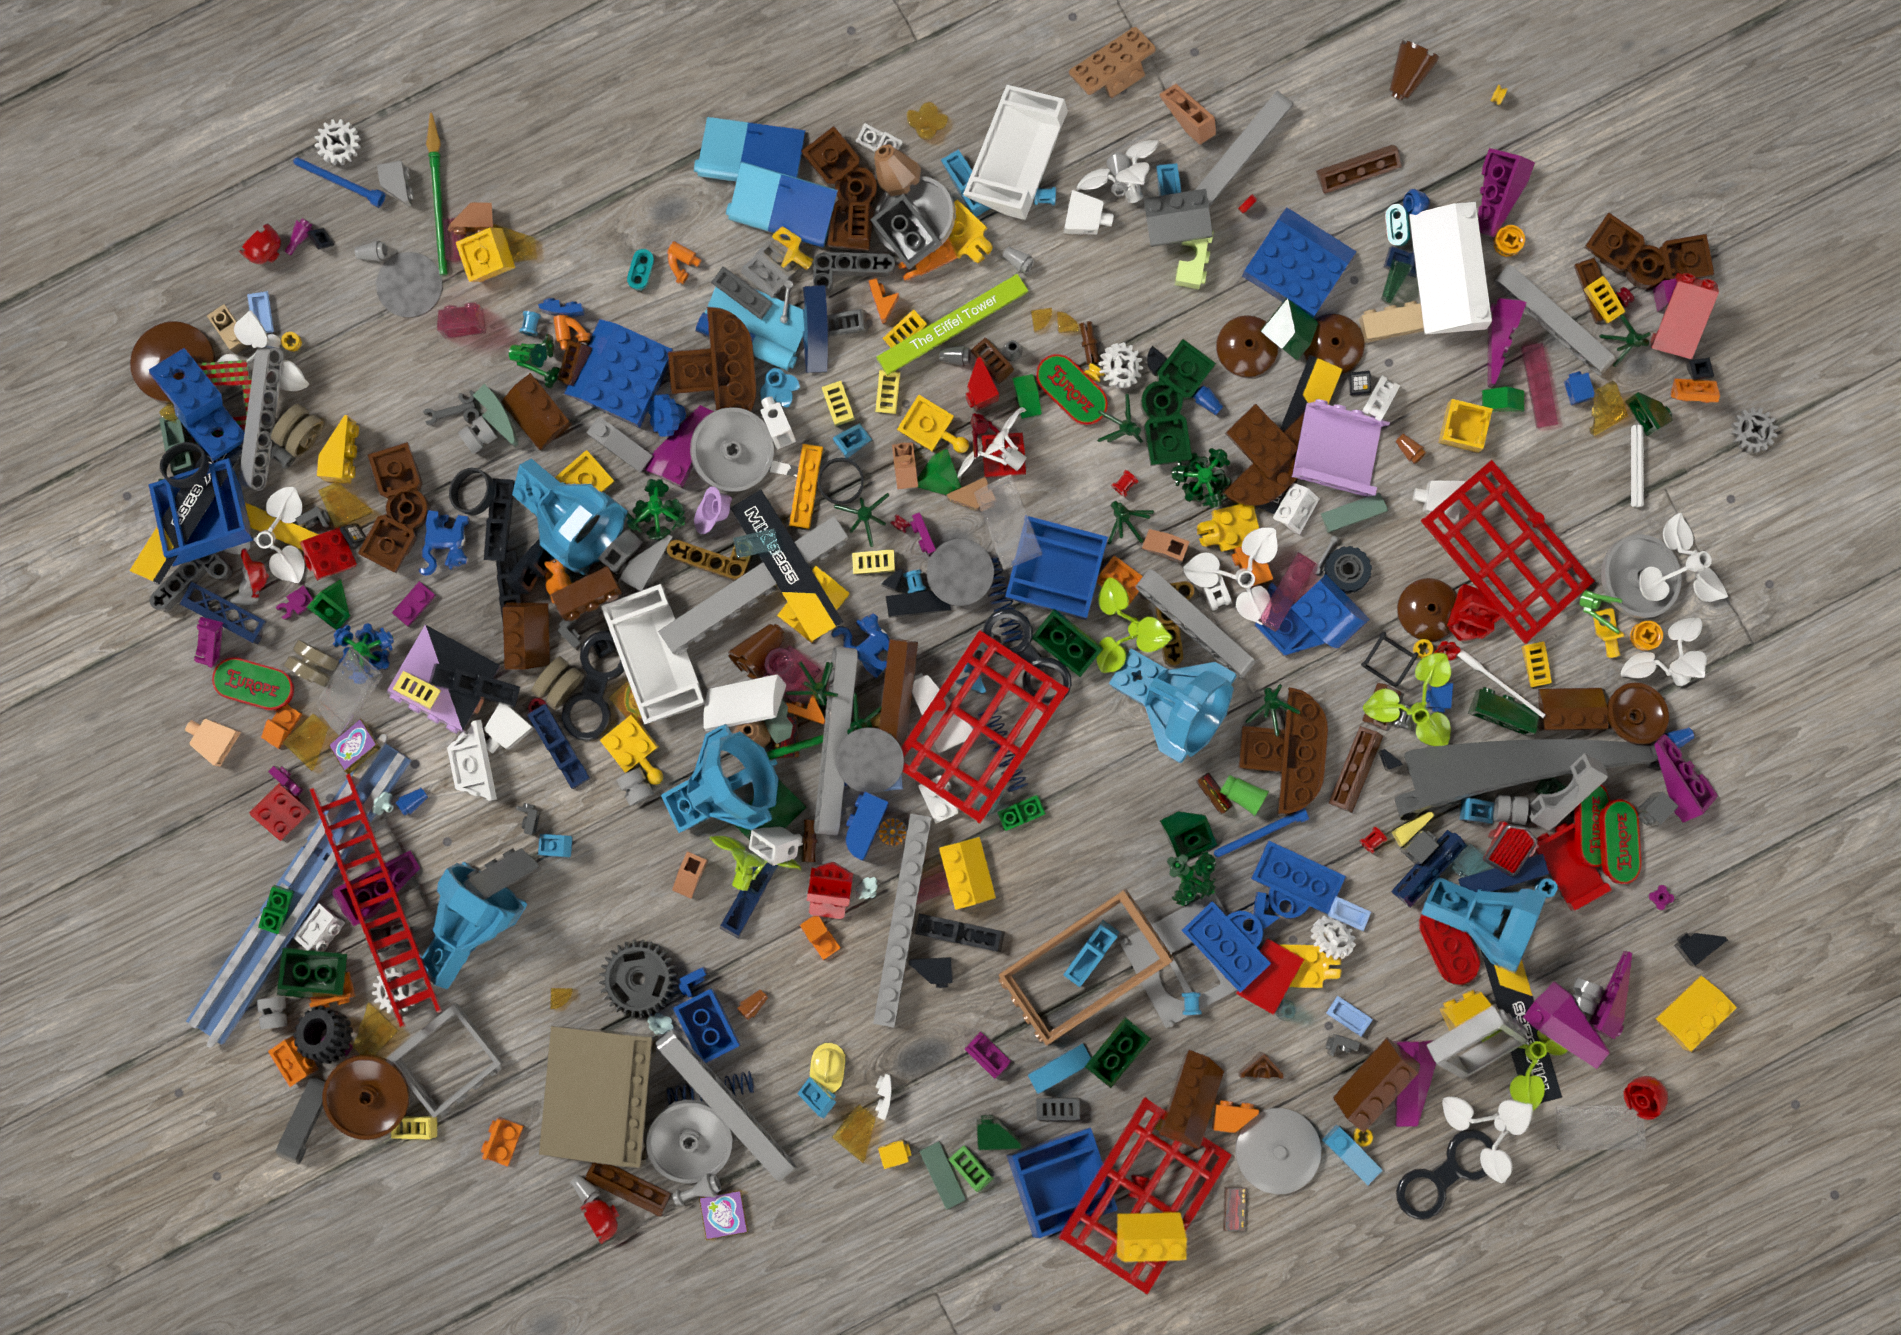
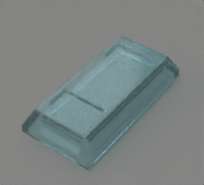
[733,529,779,558]

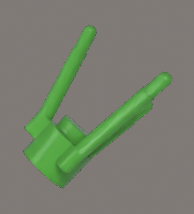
[1580,590,1622,634]

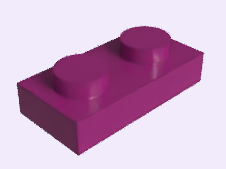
[910,512,936,556]
[392,581,436,627]

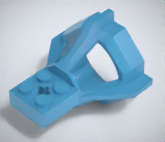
[512,458,628,575]
[1109,649,1236,763]
[661,724,778,833]
[422,862,527,989]
[1421,877,1547,974]

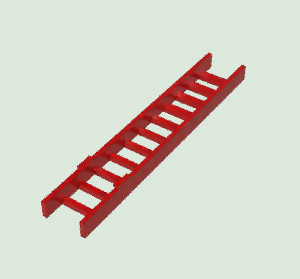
[309,774,442,1028]

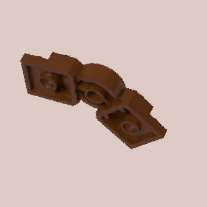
[801,126,877,252]
[1584,213,1714,289]
[358,442,430,573]

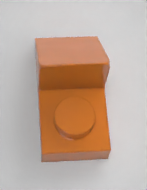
[869,278,899,324]
[786,695,825,725]
[261,705,302,749]
[800,916,841,960]

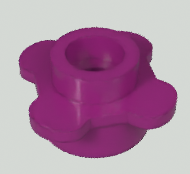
[1649,885,1674,910]

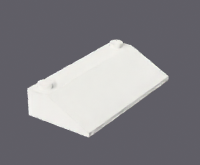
[964,85,1068,220]
[1409,202,1492,334]
[601,584,705,724]

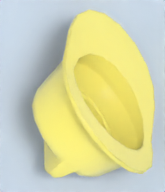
[810,1043,845,1093]

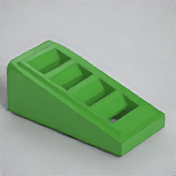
[948,1145,994,1192]

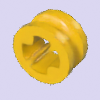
[1490,84,1508,105]
[281,331,302,352]
[1084,363,1105,383]
[1413,639,1433,659]
[1352,1128,1373,1147]

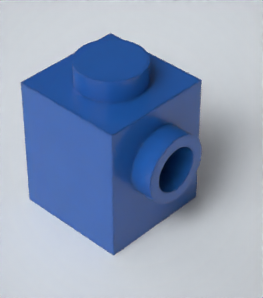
[1426,683,1453,713]

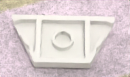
[447,720,497,801]

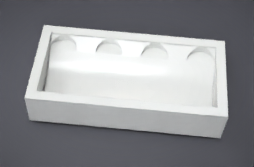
[704,674,786,731]

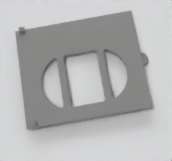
[1120,893,1237,1028]

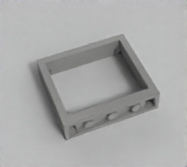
[387,1003,504,1118]
[1427,1005,1528,1079]

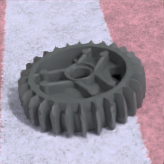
[599,940,678,1018]

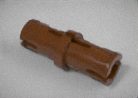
[1079,321,1100,365]
[802,819,818,862]

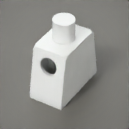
[1064,190,1114,235]
[760,397,796,450]
[1413,481,1465,523]
[484,704,535,754]
[749,827,803,865]

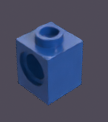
[1564,371,1595,406]

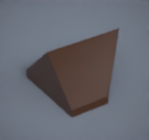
[1239,1051,1283,1079]

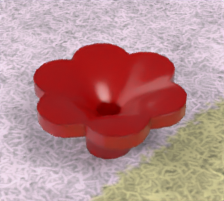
[1434,641,1461,660]

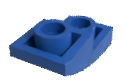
[538,298,585,317]

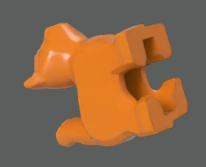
[545,559,572,604]

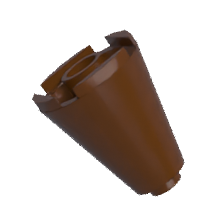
[1389,40,1439,101]
[728,624,785,680]

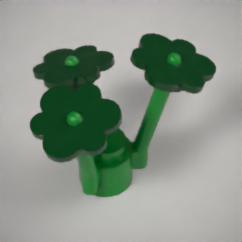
[509,334,560,389]

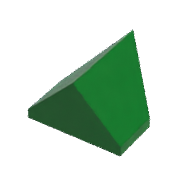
[917,449,961,495]
[307,579,351,630]

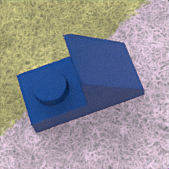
[1251,892,1280,931]

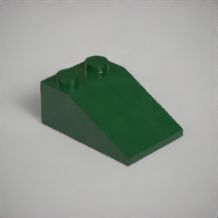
[277,948,348,998]

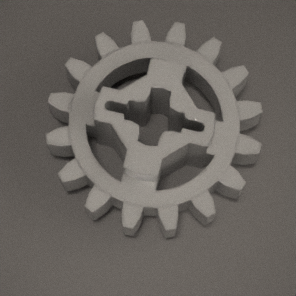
[1730,407,1778,453]

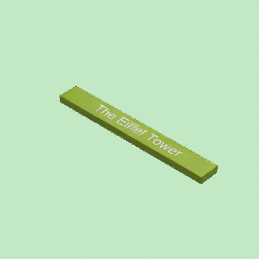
[876,274,1028,376]

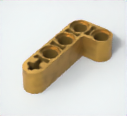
[667,540,753,581]
[1155,581,1194,667]

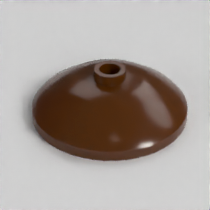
[1303,314,1365,375]
[1216,315,1279,378]
[1397,578,1457,641]
[1607,683,1669,745]

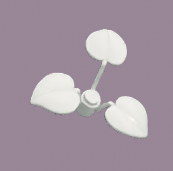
[1077,140,1159,203]
[217,310,309,391]
[957,407,1027,482]
[224,487,305,583]
[1639,513,1728,602]
[1183,527,1278,625]
[1621,618,1707,686]
[1442,1096,1533,1183]

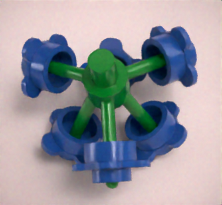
[333,623,394,683]

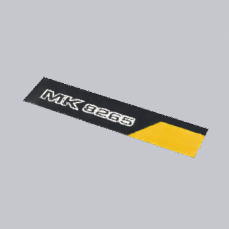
[1256,355,1342,514]
[129,436,243,584]
[730,490,843,641]
[1480,949,1562,1104]

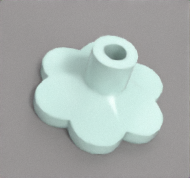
[371,791,393,815]
[856,877,878,899]
[648,1013,673,1035]

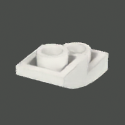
[855,123,903,153]
[875,1073,892,1120]

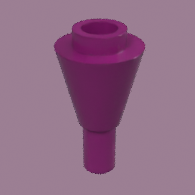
[284,218,314,256]

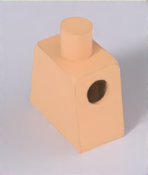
[185,719,241,767]

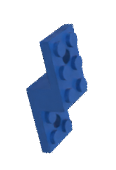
[148,348,245,462]

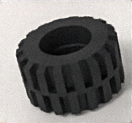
[293,1006,353,1064]

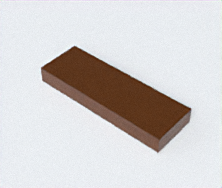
[1574,257,1614,323]

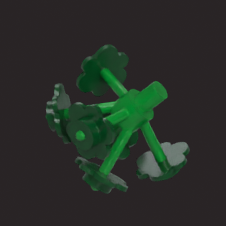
[626,479,686,540]

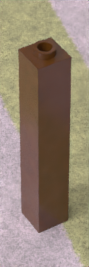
[879,639,918,747]

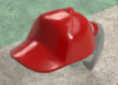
[230,548,269,605]

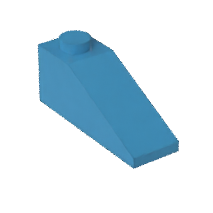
[1322,1125,1383,1185]

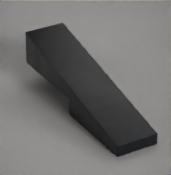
[915,913,1005,952]

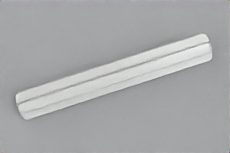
[1631,425,1644,507]

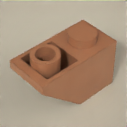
[448,202,493,235]
[892,442,918,489]
[1141,529,1190,564]
[672,851,709,899]

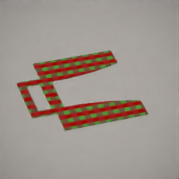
[183,360,252,444]

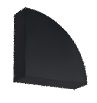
[1147,345,1168,375]

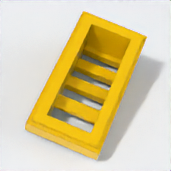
[1584,276,1625,324]
[882,310,927,348]
[1521,641,1552,688]

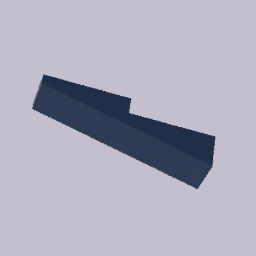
[720,856,778,939]

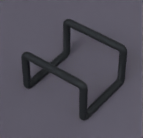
[1361,632,1419,687]

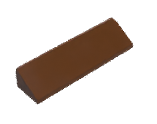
[1316,145,1402,194]
[1329,726,1383,813]
[585,1162,672,1217]

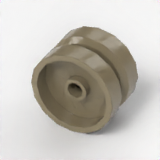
[271,403,324,458]
[284,640,340,687]
[531,656,584,710]

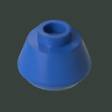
[1403,189,1430,216]

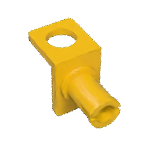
[772,226,813,270]
[1593,608,1624,658]

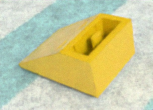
[317,415,359,484]

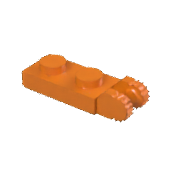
[898,238,958,281]

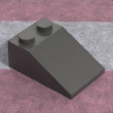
[870,193,942,269]

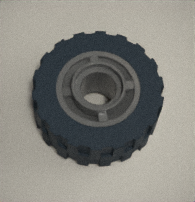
[1323,546,1372,594]

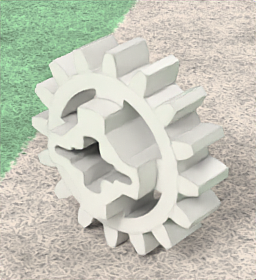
[315,119,361,165]
[1099,343,1143,389]
[1311,916,1356,960]
[372,968,420,1013]

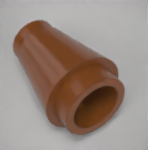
[1395,434,1426,464]
[737,989,768,1020]

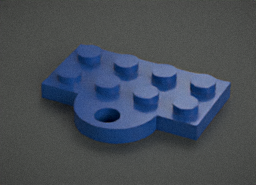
[1251,841,1346,918]
[1182,901,1271,993]

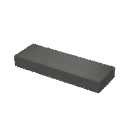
[711,266,774,320]

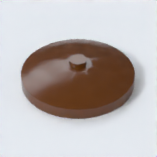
[130,321,215,404]
[322,1054,410,1140]

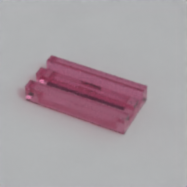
[443,218,466,261]

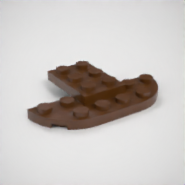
[668,307,756,412]
[1222,404,1305,506]
[1238,687,1328,814]

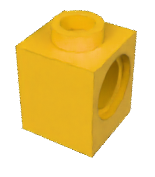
[878,1140,912,1169]

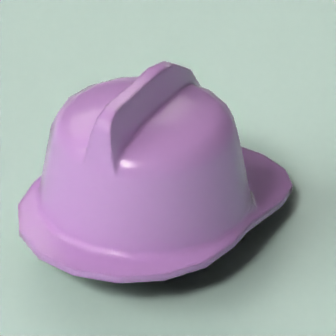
[694,487,732,534]

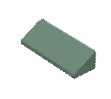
[1321,492,1388,533]
[920,1141,966,1210]

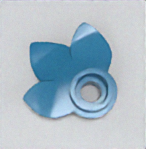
[760,368,800,408]

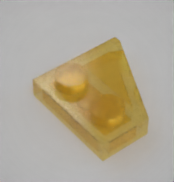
[493,224,538,263]
[1589,380,1628,436]
[318,482,373,529]
[283,713,329,771]
[353,1002,399,1055]
[832,1104,876,1163]

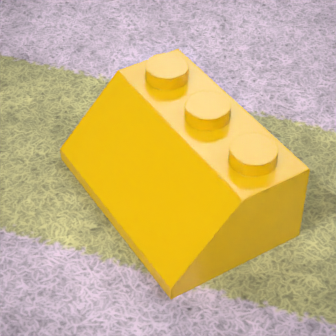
[777,566,850,643]
[939,837,996,910]
[1655,975,1737,1052]
[1117,1212,1187,1262]

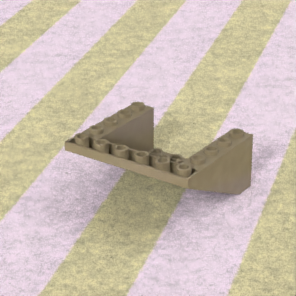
[539,1026,657,1168]

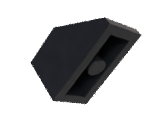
[1674,932,1728,966]
[909,957,952,988]

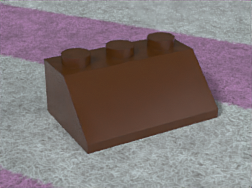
[501,373,572,451]
[551,566,622,622]
[503,603,550,670]
[1538,688,1608,731]

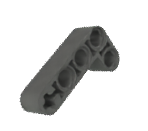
[813,252,895,295]
[149,553,233,612]
[276,1076,325,1165]

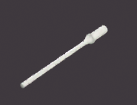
[1457,649,1545,718]

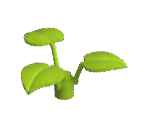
[1096,577,1173,673]
[1363,653,1451,746]
[709,836,802,891]
[1481,1029,1568,1112]

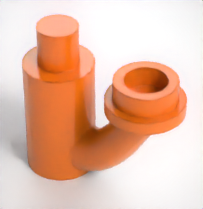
[667,241,702,284]
[553,315,592,350]

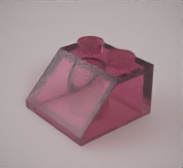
[437,303,486,339]

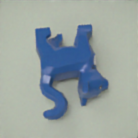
[419,510,470,576]
[831,613,890,678]

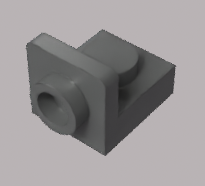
[295,506,331,529]
[557,619,583,650]
[516,803,541,835]
[1325,1033,1360,1056]

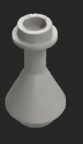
[1106,152,1131,196]
[672,1173,721,1206]

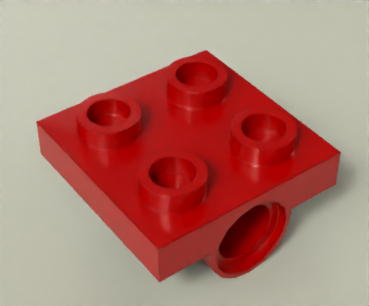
[981,432,1026,478]
[300,527,357,581]
[249,783,311,841]

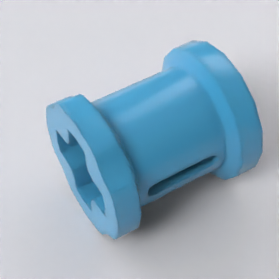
[1034,187,1056,206]
[519,311,541,336]
[903,569,926,593]
[1534,879,1558,898]
[1182,992,1202,1015]

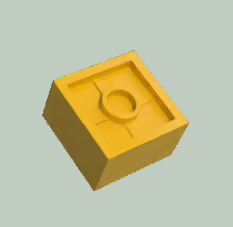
[456,228,516,282]
[1438,399,1493,453]

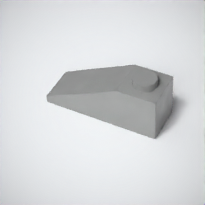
[587,416,653,473]
[619,535,675,591]

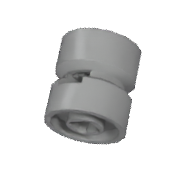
[458,415,498,454]
[616,768,654,806]
[1493,794,1529,825]
[1571,978,1603,1015]
[257,996,288,1029]

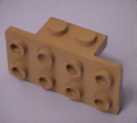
[1069,27,1156,99]

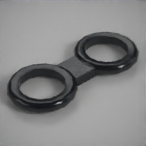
[983,609,1072,705]
[562,631,625,741]
[1396,1129,1494,1220]

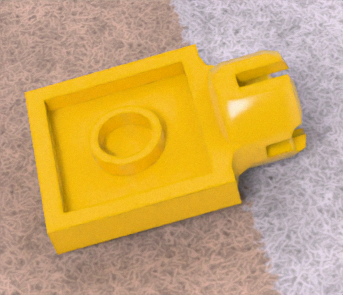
[947,200,993,263]
[1197,504,1259,552]
[1280,944,1341,988]

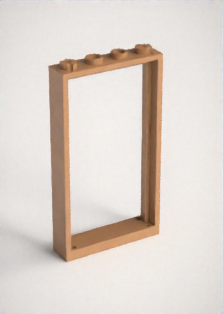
[999,888,1174,1046]

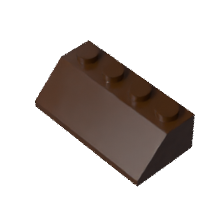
[1333,1037,1420,1133]
[1159,1050,1224,1149]

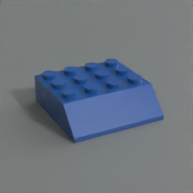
[1242,207,1357,318]
[564,319,673,428]
[148,458,253,567]
[1005,516,1108,620]
[1006,1128,1118,1239]

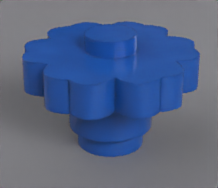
[648,394,686,437]

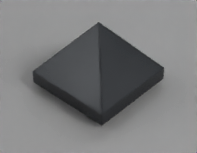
[307,228,335,250]

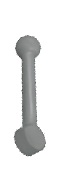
[780,280,793,324]
[1312,536,1339,575]

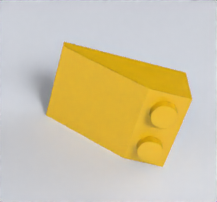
[1439,989,1492,1031]

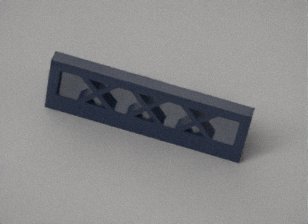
[180,582,266,645]
[1391,830,1467,908]

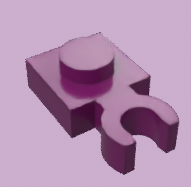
[276,585,314,620]
[268,766,304,796]

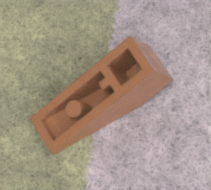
[1160,84,1216,145]

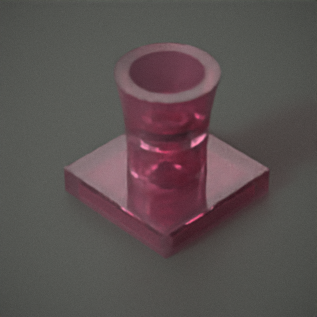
[764,645,821,703]

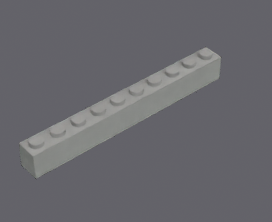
[658,516,848,655]
[873,813,932,1027]

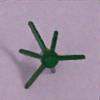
[1599,314,1651,367]
[1097,394,1143,443]
[834,493,890,547]
[1107,501,1154,545]
[786,661,838,705]
[1245,684,1300,736]
[847,693,891,735]

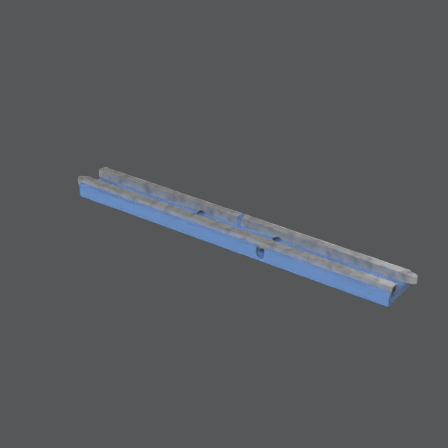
[186,734,412,1048]

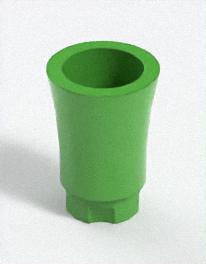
[1220,775,1269,816]

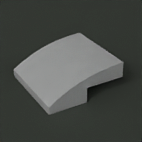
[741,241,800,298]

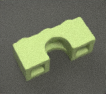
[1175,231,1214,289]

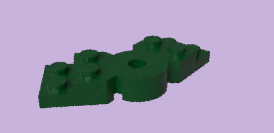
[1140,339,1216,466]

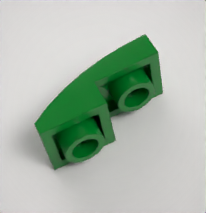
[997,795,1046,831]
[258,885,294,934]

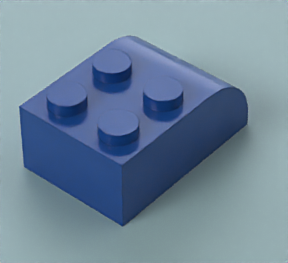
[1291,574,1370,648]
[846,792,889,861]
[673,988,740,1063]

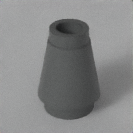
[1002,340,1023,361]
[940,345,971,366]

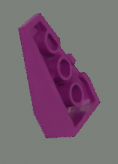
[1478,148,1535,237]
[1487,298,1527,388]
[645,405,714,489]
[1654,734,1718,823]
[332,850,420,927]
[1589,951,1633,1039]
[1523,981,1610,1069]
[1393,1040,1436,1127]

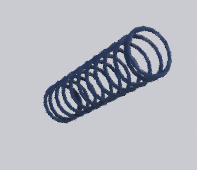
[988,557,1024,643]
[977,708,1029,792]
[666,1071,754,1105]

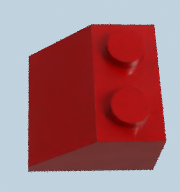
[965,357,999,412]

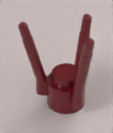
[970,413,1000,458]

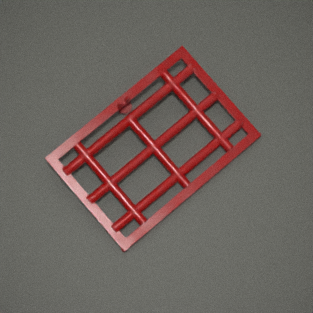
[1421,460,1595,644]
[901,630,1069,824]
[1058,1097,1232,1295]

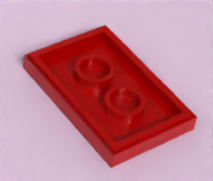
[1236,938,1305,1015]

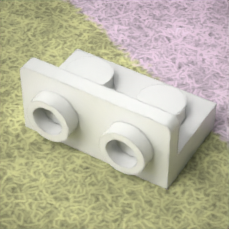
[1273,483,1320,535]
[918,775,959,824]
[293,903,345,952]

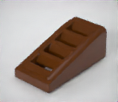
[847,202,870,247]
[971,337,1014,383]
[557,340,592,386]

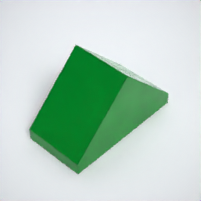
[1013,374,1042,419]
[1482,386,1524,412]

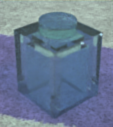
[1451,844,1484,877]

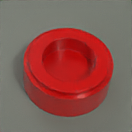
[1237,194,1257,214]

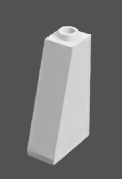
[912,673,973,754]

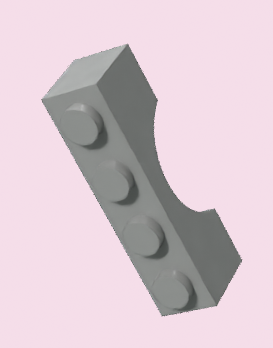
[1528,753,1609,831]

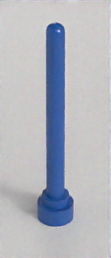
[293,157,386,208]
[1214,808,1309,857]

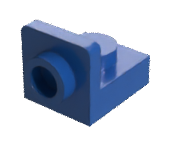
[678,967,707,997]

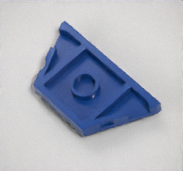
[1254,583,1325,656]

